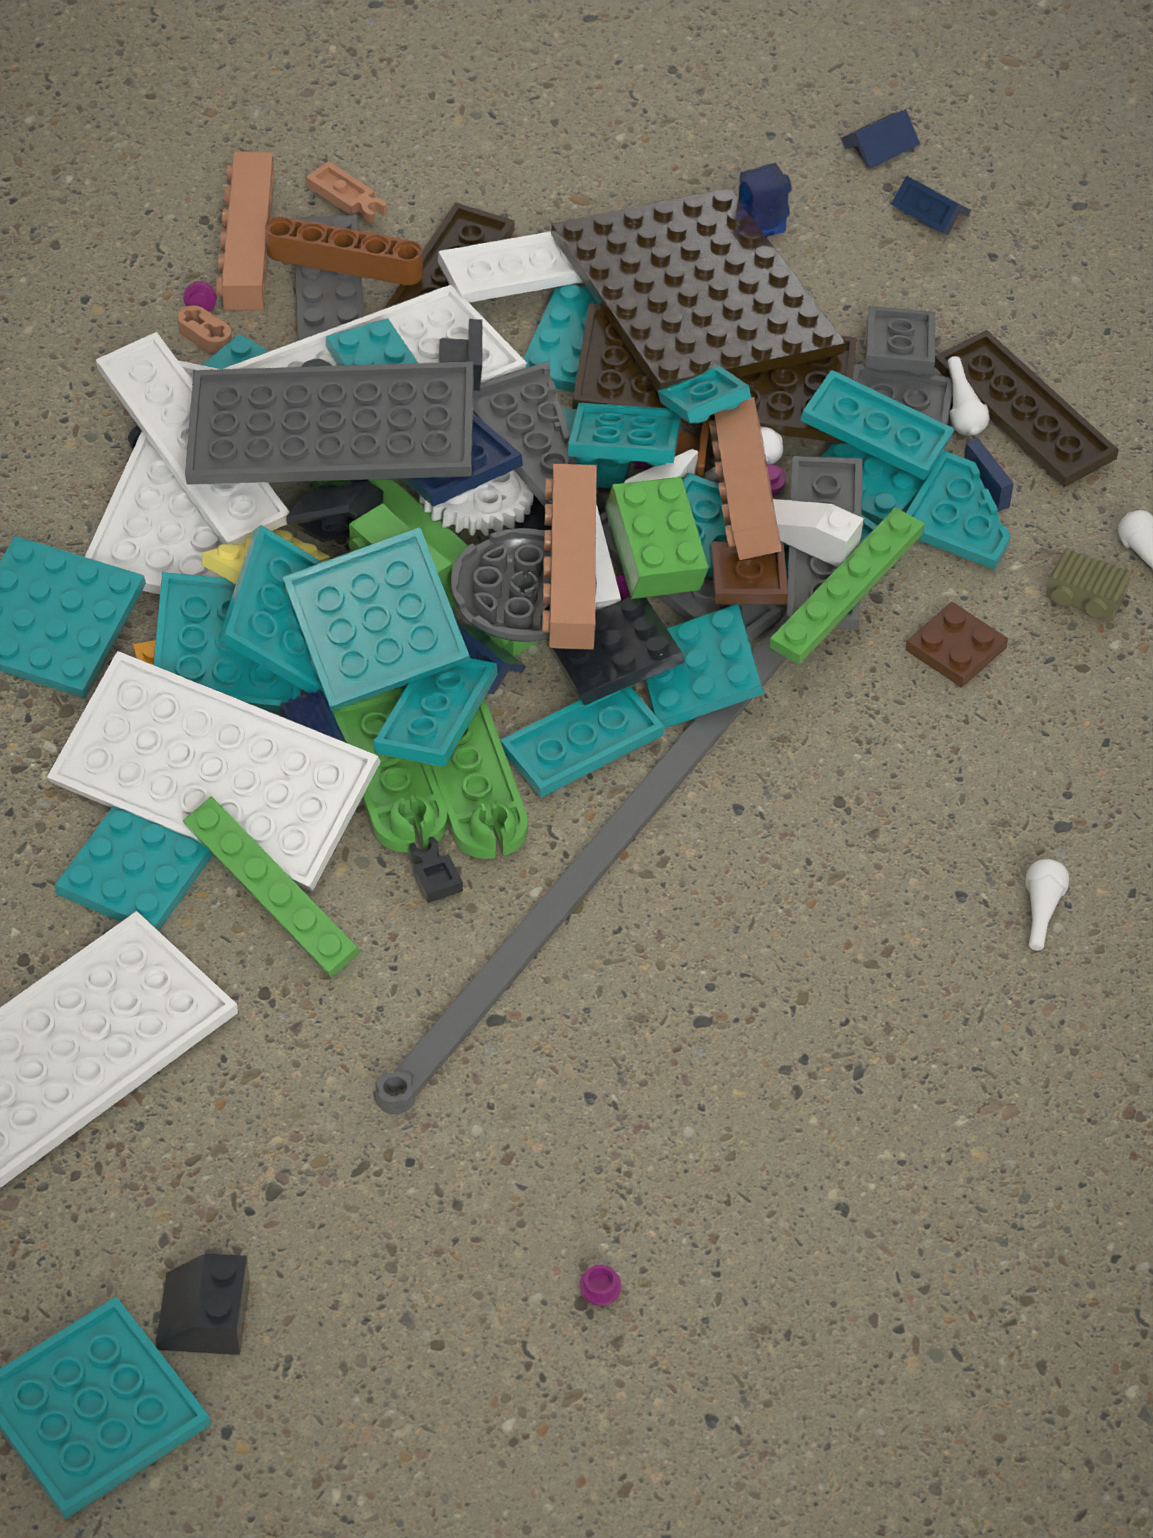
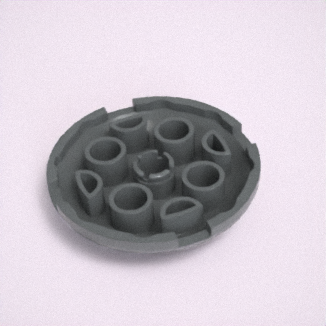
[451,528,597,642]

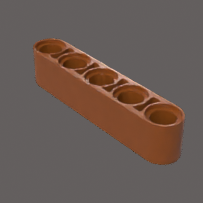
[265,217,423,285]

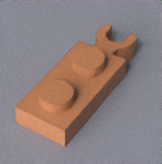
[306,161,387,224]

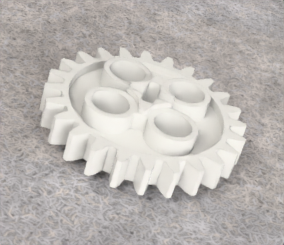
[419,470,533,536]

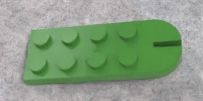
[330,688,447,852]
[430,698,528,859]

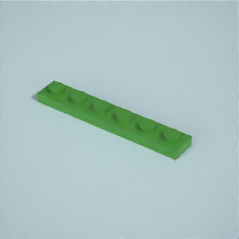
[770,507,925,665]
[183,796,360,978]

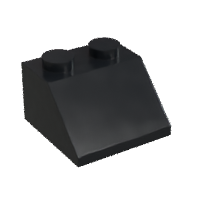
[286,479,384,542]
[155,1253,250,1355]

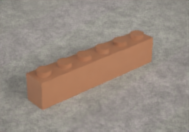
[216,152,274,310]
[709,397,782,560]
[542,464,596,649]

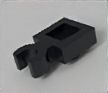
[410,837,463,903]

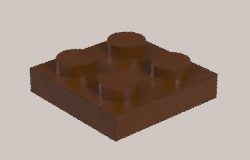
[711,542,788,604]
[905,602,1008,688]

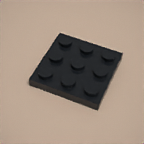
[546,597,685,706]

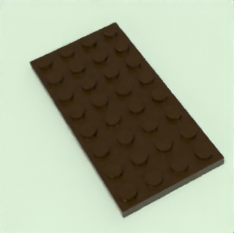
[572,304,857,444]

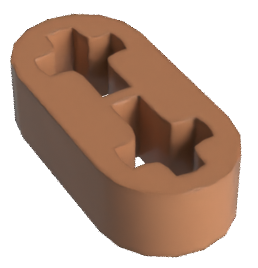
[177,305,232,354]

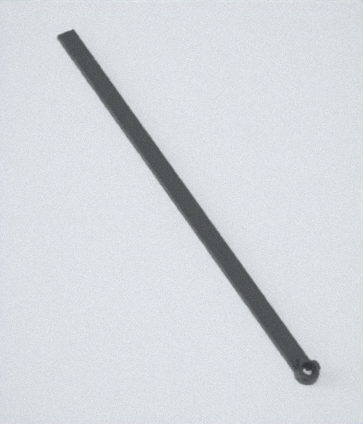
[376,613,787,1114]

